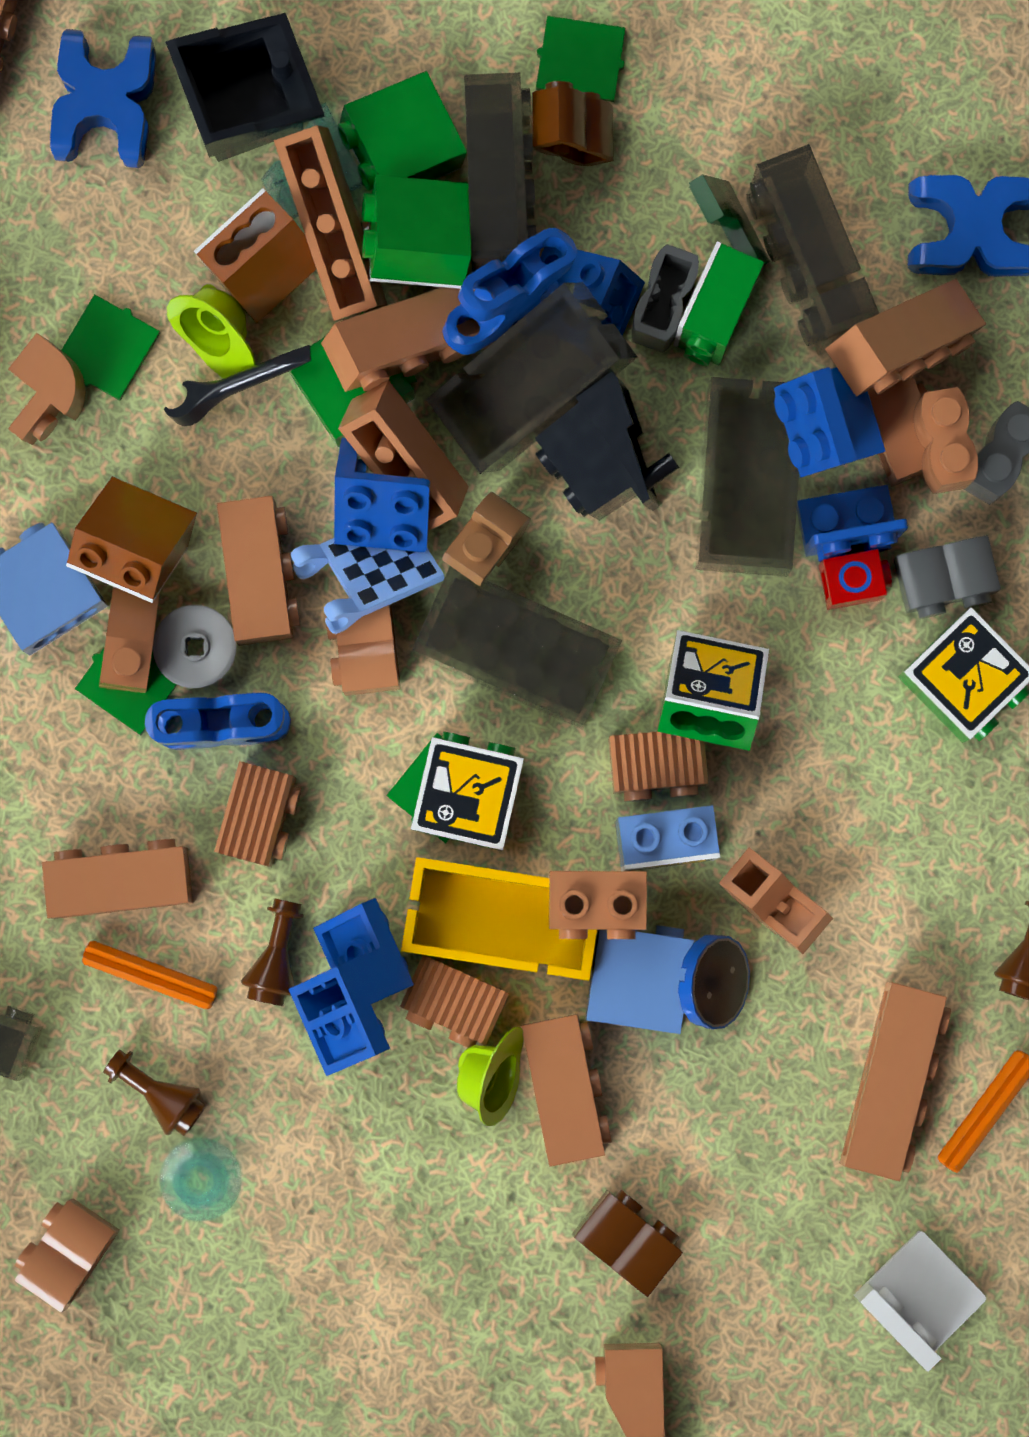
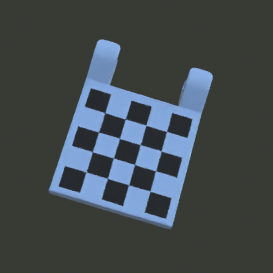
[291,538,445,634]

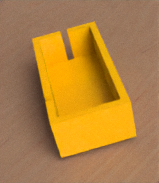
[401,857,597,981]

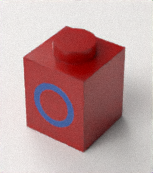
[818,549,892,610]

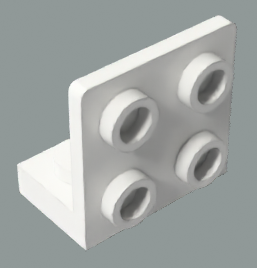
[854,1231,986,1372]

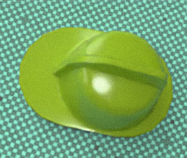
[166,284,256,379]
[457,1027,524,1126]

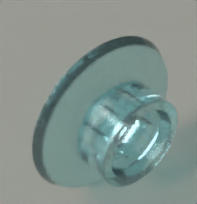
[159,1138,242,1221]

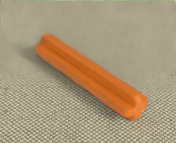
[82,941,218,1009]
[938,1050,1029,1173]

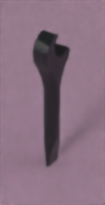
[164,345,311,426]

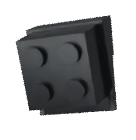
[166,13,325,162]
[535,371,680,521]

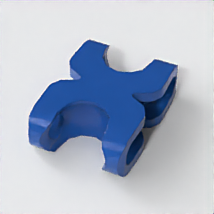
[50,29,156,168]
[907,175,1029,277]
[442,228,577,355]
[145,693,291,750]

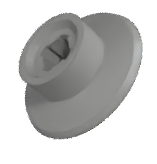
[153,605,236,688]

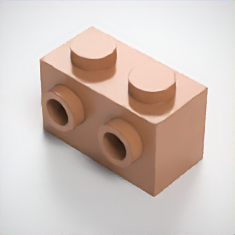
[549,871,647,939]

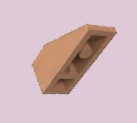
[99,586,160,693]
[595,1343,665,1437]

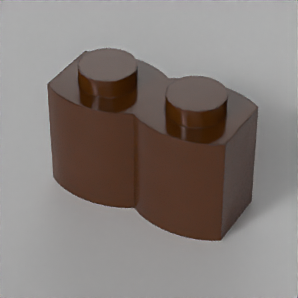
[532,81,614,166]
[572,1190,683,1297]

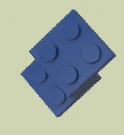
[773,367,886,478]
[288,898,414,1076]

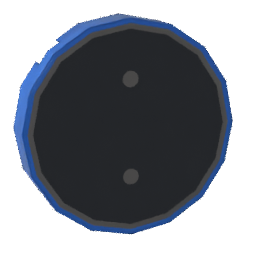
[678,935,750,1029]

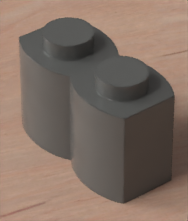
[632,244,699,353]
[963,401,1029,505]
[894,535,1001,619]

